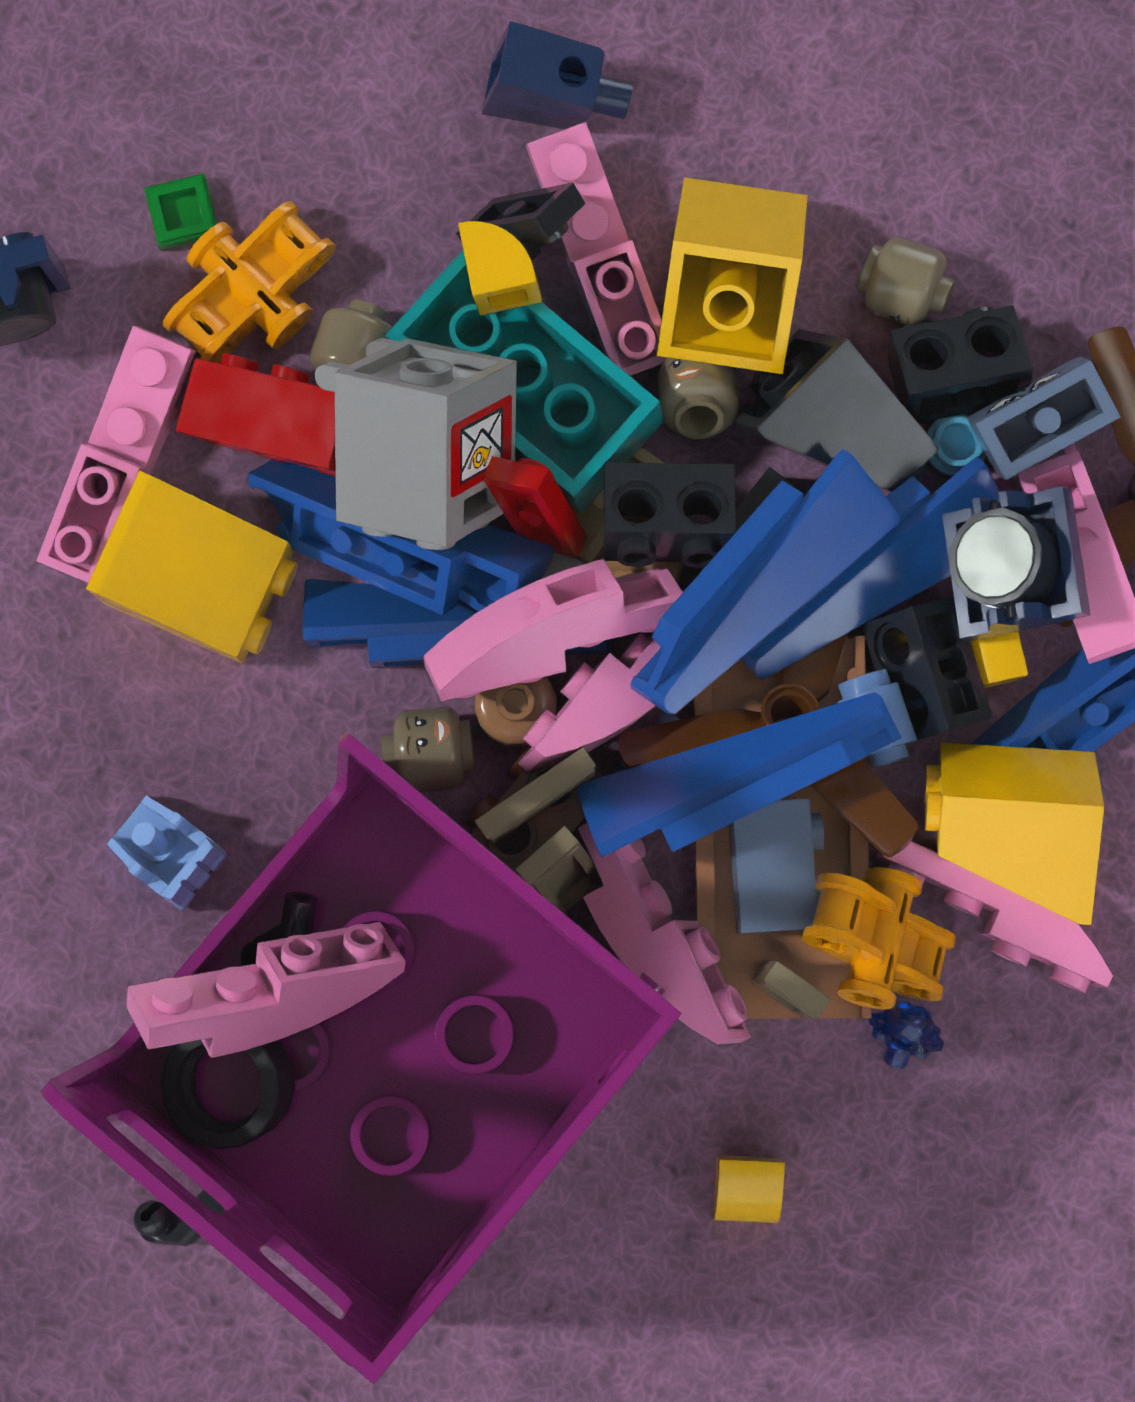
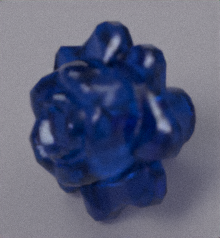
[868,1001,944,1069]

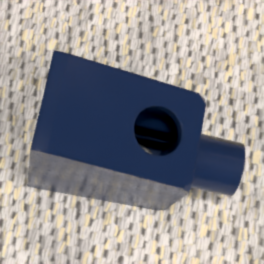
[482,21,633,130]

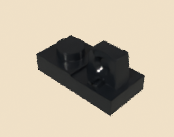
[456,182,586,262]

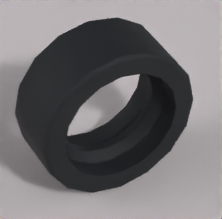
[161,1040,295,1150]

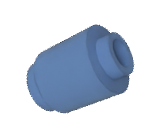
[837,669,917,768]

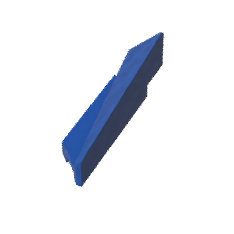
[630,448,899,714]
[740,456,1000,679]
[247,460,554,615]
[303,579,613,668]
[971,648,1135,752]
[577,692,902,857]

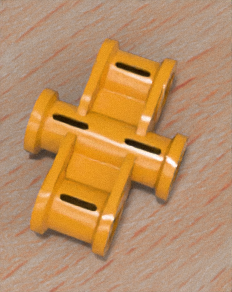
[163,200,336,363]
[802,867,956,1010]

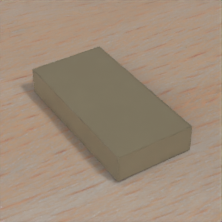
[475,747,596,844]
[515,826,602,914]
[752,961,831,1019]

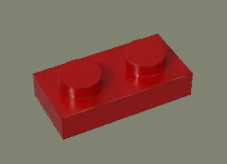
[482,456,588,558]

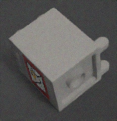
[315,338,517,550]

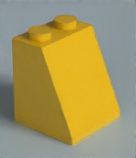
[657,177,808,374]
[86,470,298,664]
[924,742,1104,925]

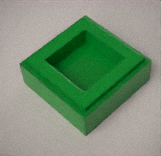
[144,173,217,251]

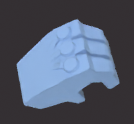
[107,796,229,911]

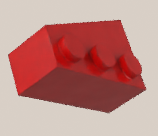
[175,353,336,477]

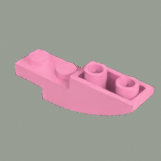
[526,122,667,376]
[36,326,196,583]
[1017,443,1135,664]
[424,559,683,701]
[518,591,683,772]
[578,823,751,1044]
[876,841,1113,994]
[127,922,406,1058]

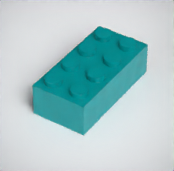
[385,250,663,515]

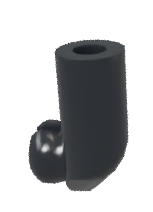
[240,892,317,966]
[133,1190,226,1246]

